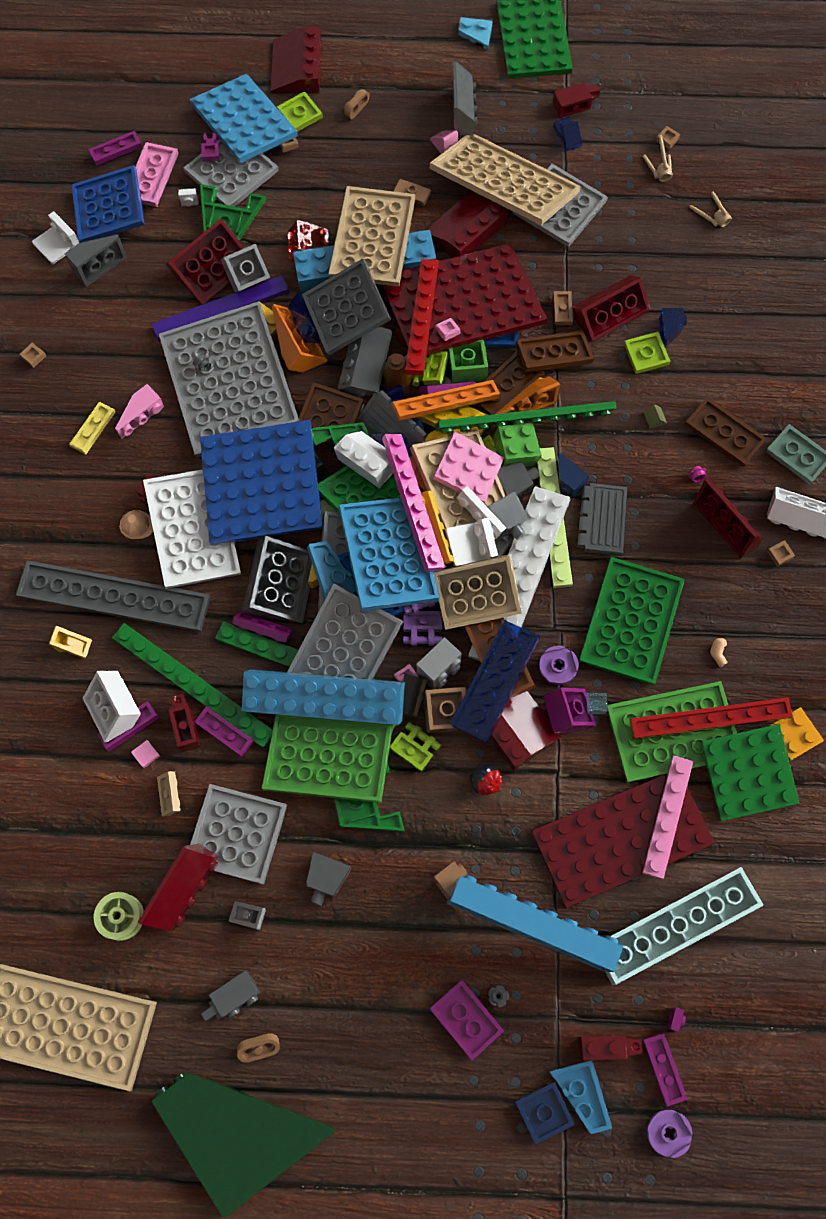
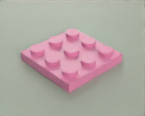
[433,432,504,503]

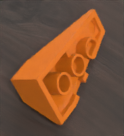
[272,304,327,372]
[490,376,560,429]

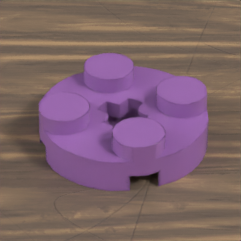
[539,646,579,685]
[646,1109,692,1158]

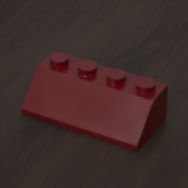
[572,275,651,342]

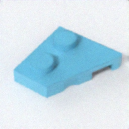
[458,17,492,50]

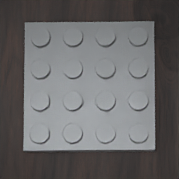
[184,139,279,207]
[513,164,608,247]
[190,784,287,885]

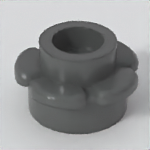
[193,354,209,371]
[488,985,509,1007]

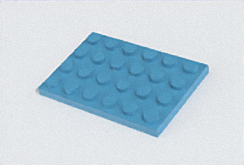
[190,74,298,163]
[339,498,439,611]

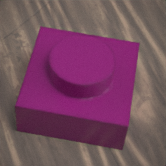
[667,1007,686,1032]

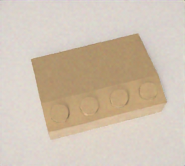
[433,554,522,630]

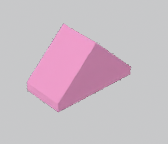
[430,130,458,154]

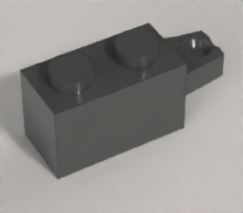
[201,971,261,1021]

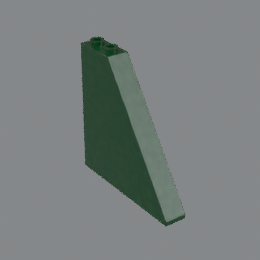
[152,1072,336,1219]

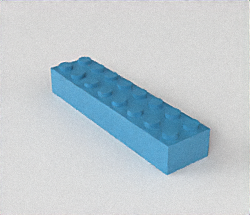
[293,230,436,293]
[242,670,405,725]
[447,874,624,972]

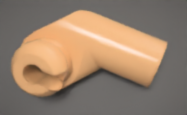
[710,638,728,667]

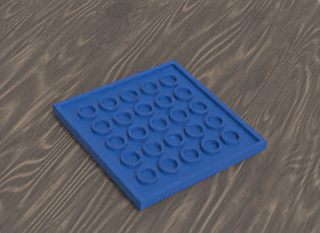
[200,420,323,545]

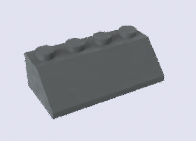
[453,61,477,135]
[338,327,393,398]

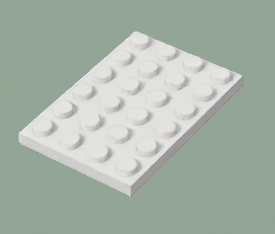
[143,470,241,589]

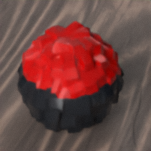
[470,764,502,795]

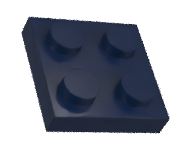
[515,1082,575,1145]

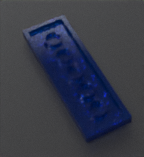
[450,620,540,743]

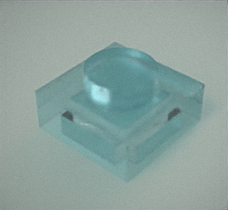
[586,693,608,714]

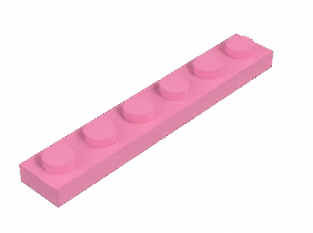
[642,755,693,880]

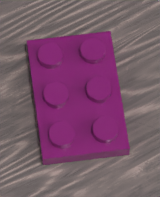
[430,980,504,1060]

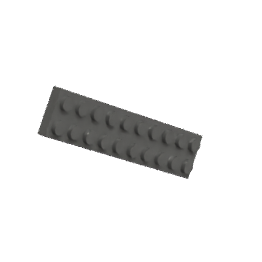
[16,560,210,632]

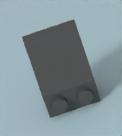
[64,235,127,287]

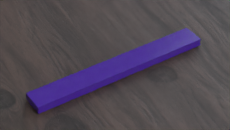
[152,275,289,341]

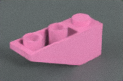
[115,384,164,439]

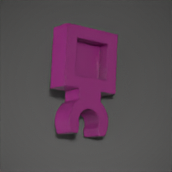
[201,133,219,162]

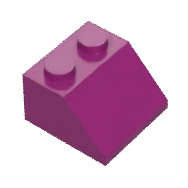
[543,688,596,734]

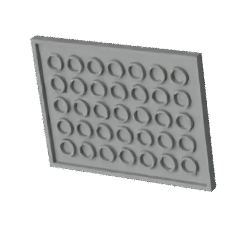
[159,301,299,458]

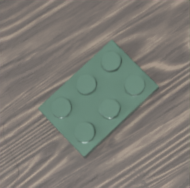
[765,424,826,485]

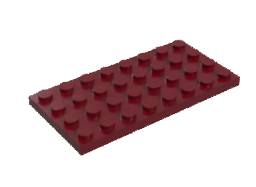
[532,774,715,909]

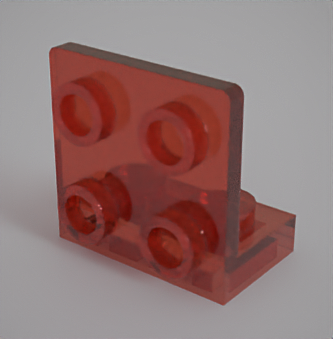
[288,220,329,261]

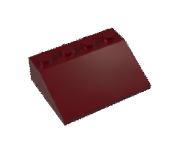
[271,27,322,93]
[426,191,508,258]
[166,218,244,305]
[693,477,763,559]
[467,687,561,771]
[138,843,219,931]

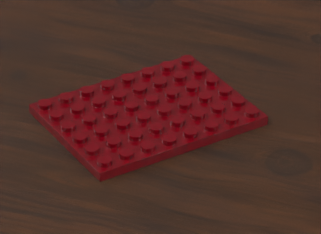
[381,243,547,355]

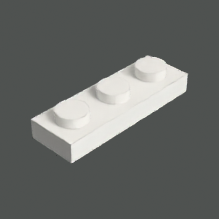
[457,486,506,539]

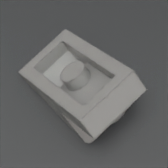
[228,901,266,931]

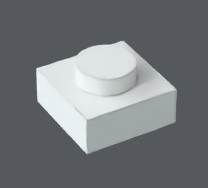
[178,188,199,206]

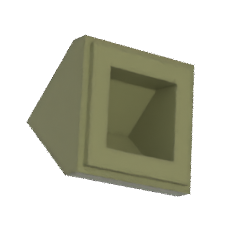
[644,405,667,429]

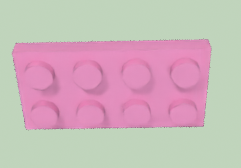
[136,142,179,207]

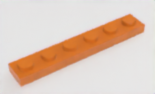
[392,380,500,421]

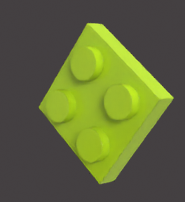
[277,91,323,132]
[624,332,671,374]

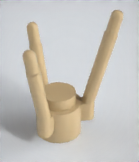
[643,135,673,182]
[690,192,732,228]

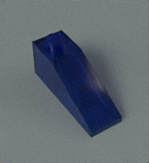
[289,292,321,343]

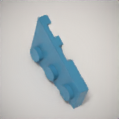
[307,541,357,599]
[550,1060,612,1134]

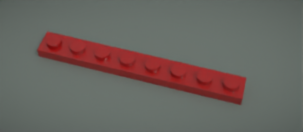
[405,259,439,376]
[630,697,793,740]

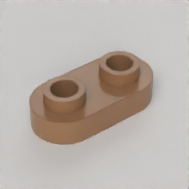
[344,89,370,119]
[237,1034,280,1062]

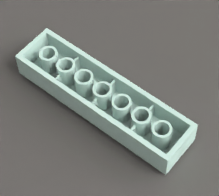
[606,867,763,985]

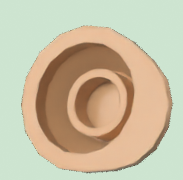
[119,510,154,539]

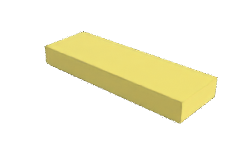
[69,402,115,455]

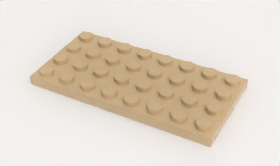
[430,134,581,225]
[0,964,157,1091]

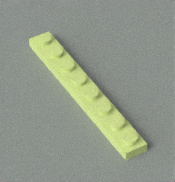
[537,447,573,588]

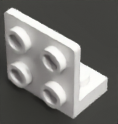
[32,211,79,264]
[445,518,498,566]

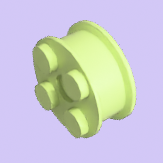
[94,892,144,941]

